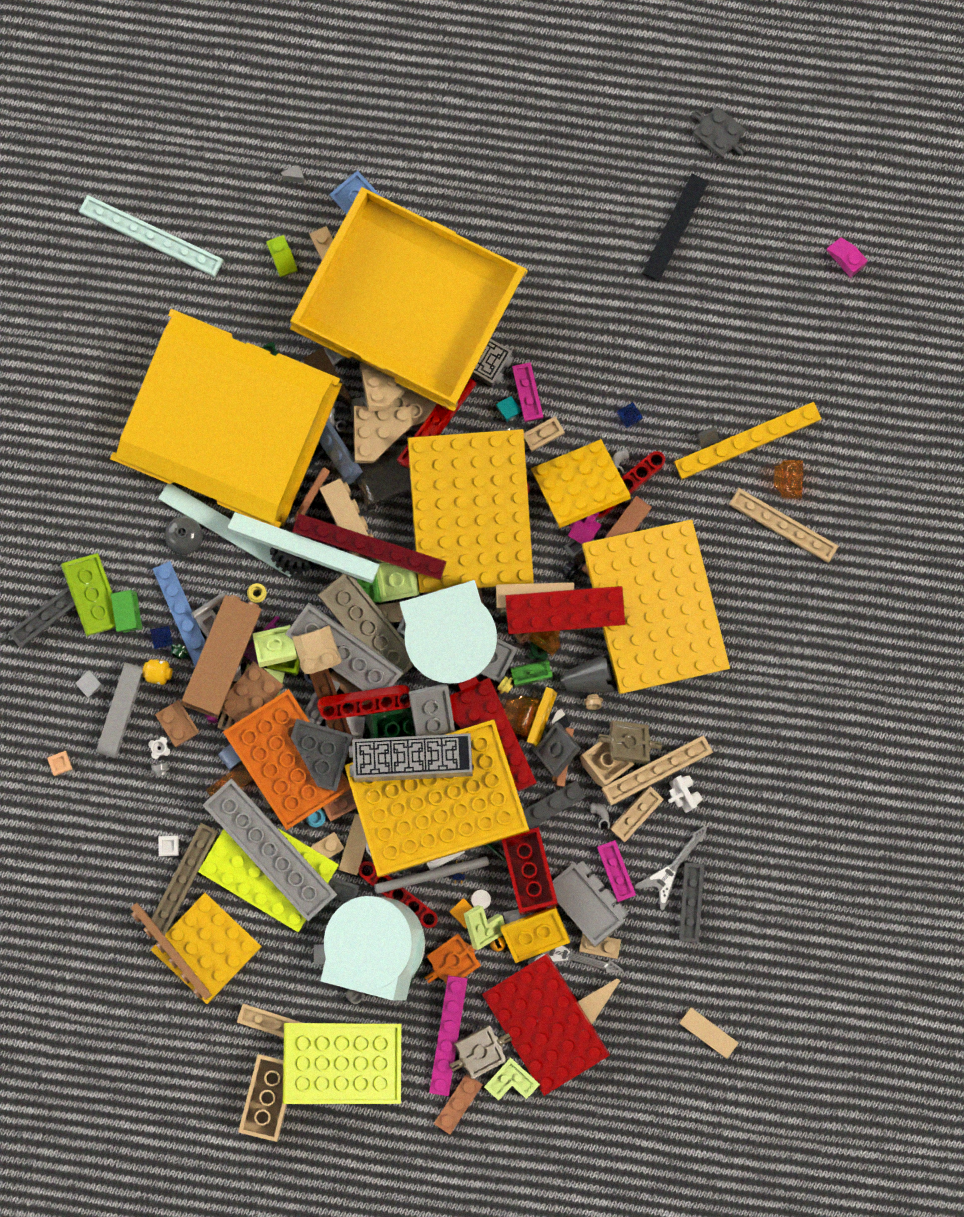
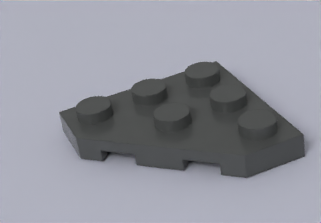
[291,718,353,792]

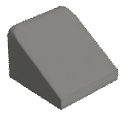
[281,165,305,183]
[76,670,103,698]

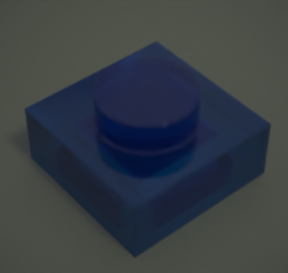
[616,402,643,429]
[150,625,174,649]

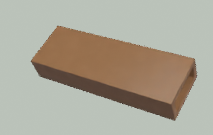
[181,595,262,719]

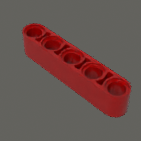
[595,451,665,520]
[317,685,411,720]
[359,861,438,929]

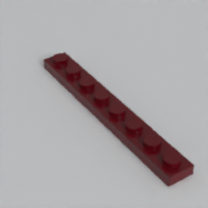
[292,513,447,581]

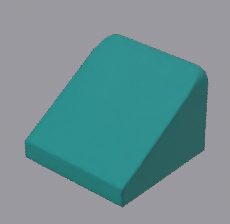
[496,396,522,422]

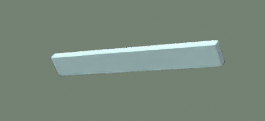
[79,195,224,277]
[158,483,291,577]
[227,512,380,583]

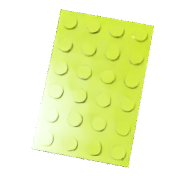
[198,827,339,932]
[283,1023,401,1104]

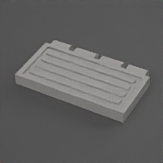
[552,861,629,948]

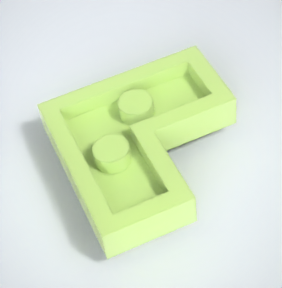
[464,905,505,950]
[484,1057,540,1100]

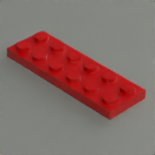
[505,586,625,634]

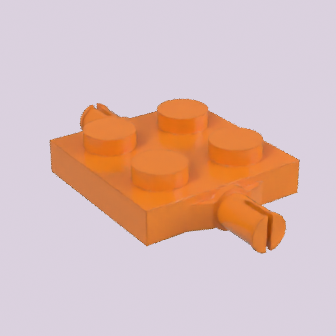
[424,933,481,985]

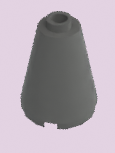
[561,654,616,692]

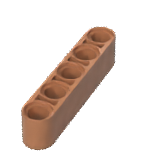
[581,496,652,577]

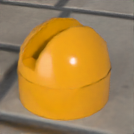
[490,936,506,952]

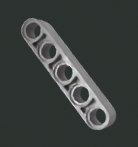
[97,663,143,758]

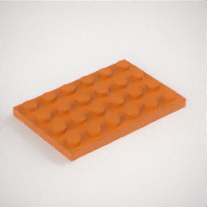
[223,689,351,830]

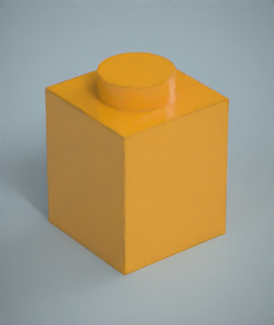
[449,898,473,929]

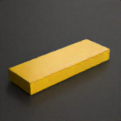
[527,687,557,747]

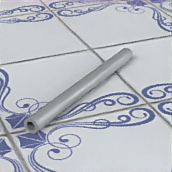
[374,856,489,894]

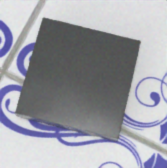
[533,722,581,777]

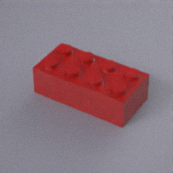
[502,827,558,916]

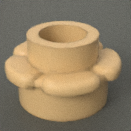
[584,694,603,710]

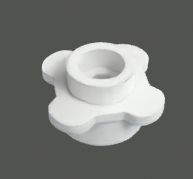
[148,737,170,759]

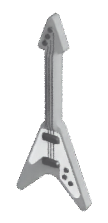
[634,826,707,910]
[528,945,623,973]

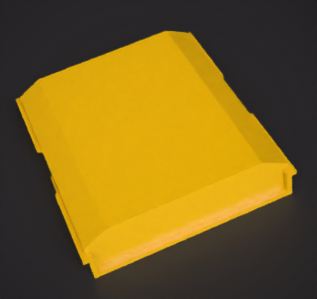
[290,187,528,412]
[110,309,342,528]

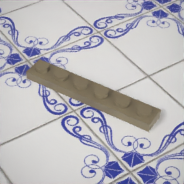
[152,823,219,935]

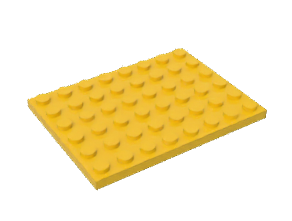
[408,429,534,593]
[582,520,730,694]
[344,720,529,877]

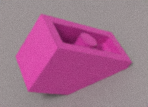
[826,237,868,278]

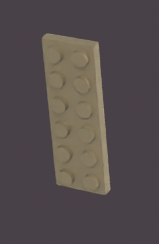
[317,573,414,679]

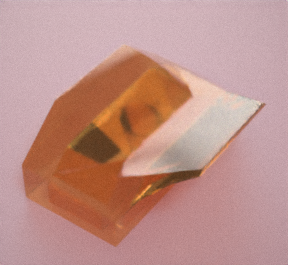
[774,460,803,499]
[528,630,561,656]
[504,696,541,737]

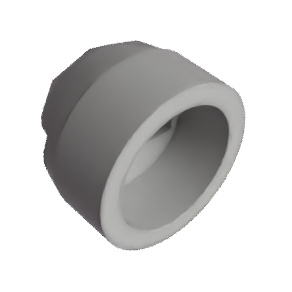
[346,989,364,1004]

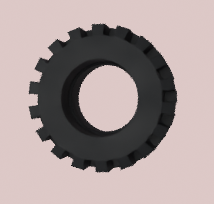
[270,522,321,575]

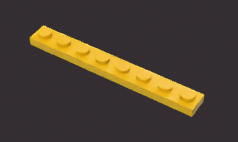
[674,402,822,480]

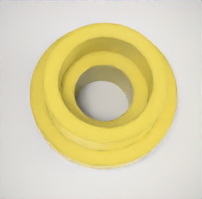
[247,583,267,603]
[497,676,514,694]

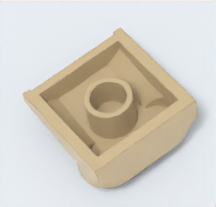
[292,625,342,674]
[580,742,634,787]

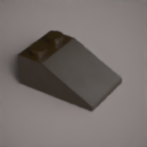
[303,348,351,407]

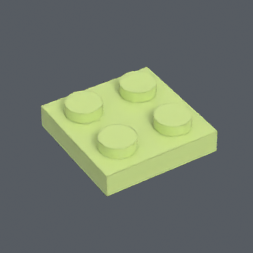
[376,562,420,602]
[252,625,298,668]

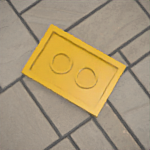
[501,906,570,963]

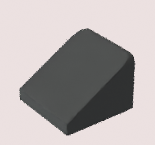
[697,427,719,449]
[563,539,585,565]

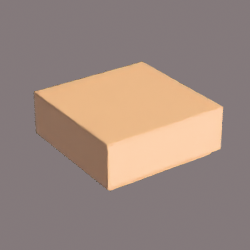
[47,751,73,776]

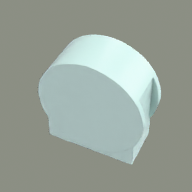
[399,580,497,683]
[321,896,425,1001]

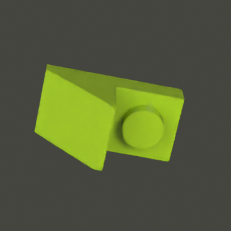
[266,235,298,278]
[267,654,300,676]

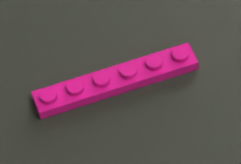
[429,975,468,1096]

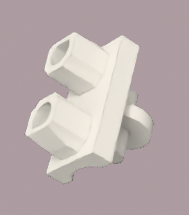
[668,775,702,813]

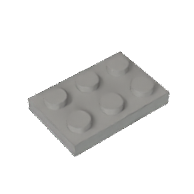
[408,683,455,736]

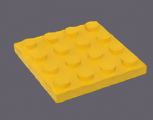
[531,439,631,528]
[151,893,262,1004]

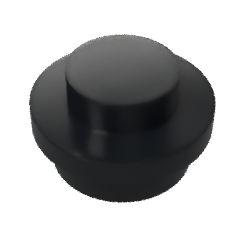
[561,561,579,580]

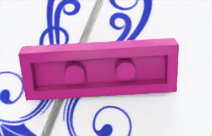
[512,362,543,423]
[597,840,636,902]

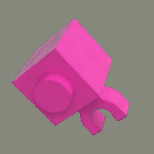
[568,512,601,544]

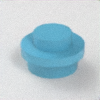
[306,809,326,827]

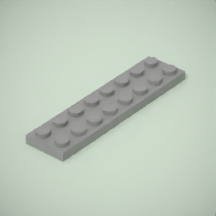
[203,778,338,921]

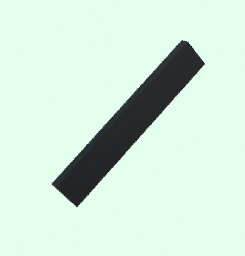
[642,173,709,282]

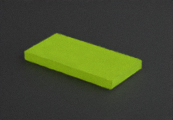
[61,553,116,636]

